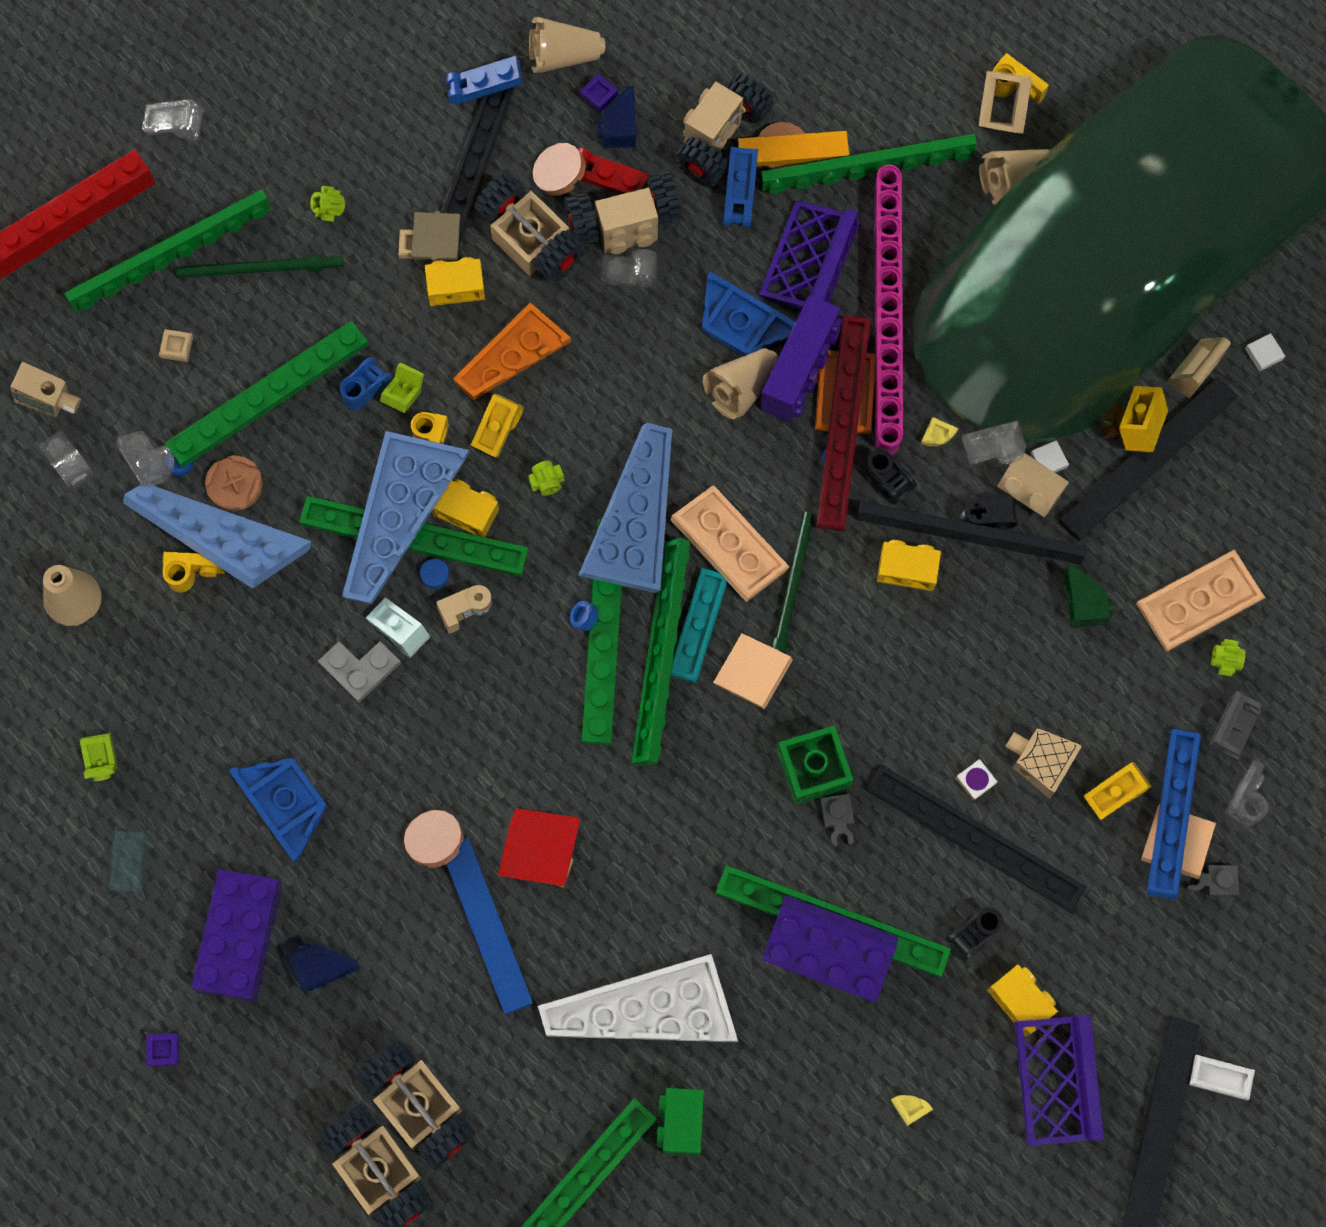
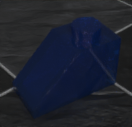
[597,86,636,148]
[288,943,361,994]

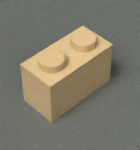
[997,451,1069,518]

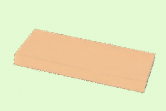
[671,485,789,602]
[1136,549,1265,652]

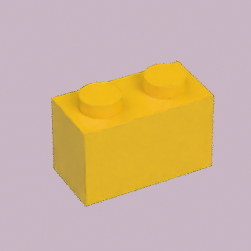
[425,257,485,306]
[1119,386,1168,452]
[432,479,499,537]
[877,540,941,591]
[987,964,1058,1037]

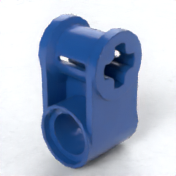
[340,357,393,411]

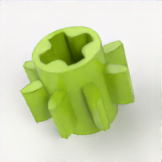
[310,186,345,222]
[528,461,565,496]
[1211,639,1245,676]

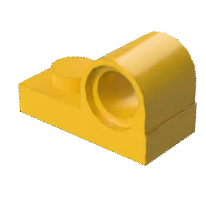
[993,53,1049,104]
[471,394,524,458]
[411,412,449,444]
[163,552,225,593]
[1084,762,1152,820]

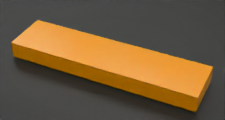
[738,131,849,166]

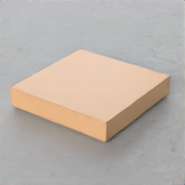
[713,634,793,710]
[1141,804,1216,879]

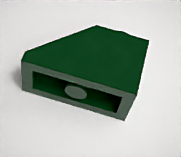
[1063,565,1113,628]

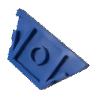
[702,271,796,356]
[229,758,328,863]

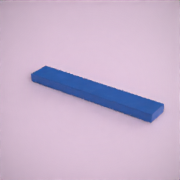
[1146,729,1201,900]
[447,838,533,1015]

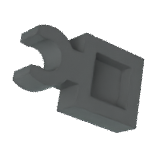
[820,794,855,848]
[1186,865,1239,897]

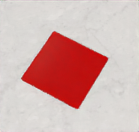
[498,808,580,886]

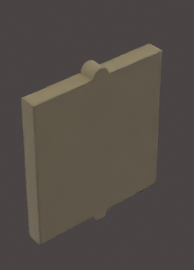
[411,211,460,262]

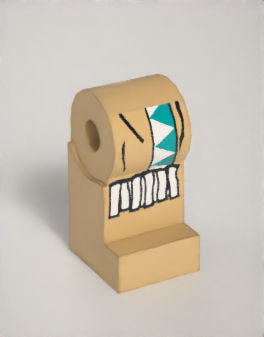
[436,585,492,634]

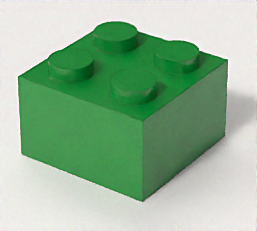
[776,725,854,805]
[657,1088,704,1157]

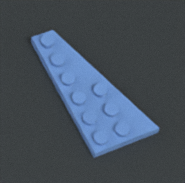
[578,423,672,593]
[342,431,470,605]
[123,483,311,589]

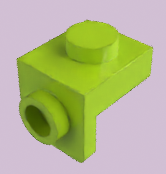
[380,363,424,413]
[80,733,117,781]

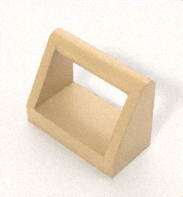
[978,71,1032,134]
[1167,337,1231,399]

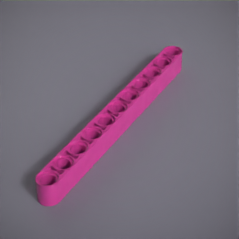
[874,165,903,455]

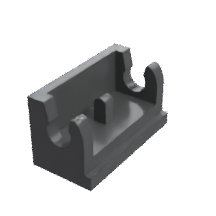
[1208,691,1262,762]

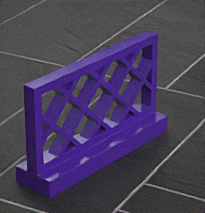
[759,200,859,309]
[1014,1015,1104,1146]

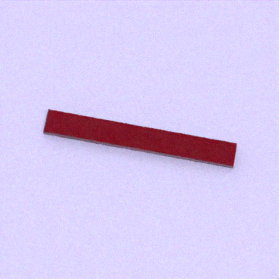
[816,315,871,532]

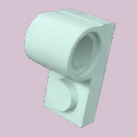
[366,597,430,658]

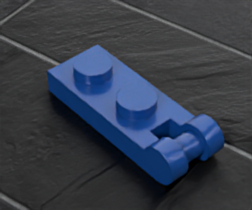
[446,56,523,104]
[723,147,758,228]

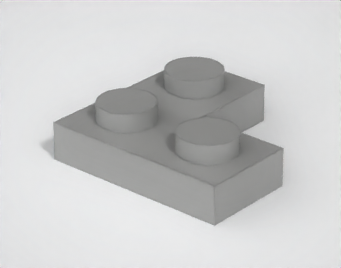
[318,642,401,703]

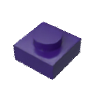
[580,74,618,113]
[146,1033,179,1067]

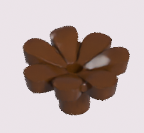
[1099,403,1126,439]

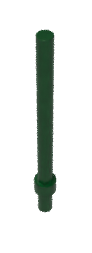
[176,254,344,278]
[770,512,814,654]

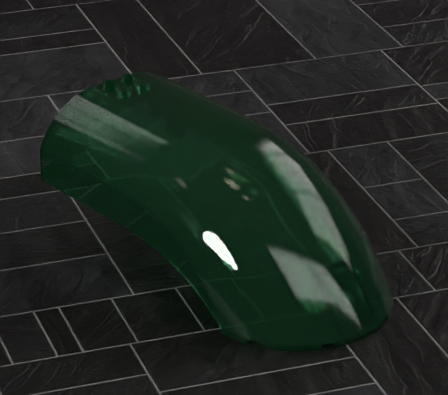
[912,35,1326,443]

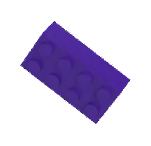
[761,295,842,424]
[191,869,282,1003]
[762,895,898,1003]

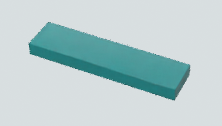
[670,568,727,684]

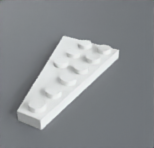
[538,954,738,1042]

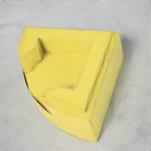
[921,417,958,446]
[891,1095,933,1126]

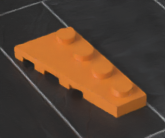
[453,303,571,400]

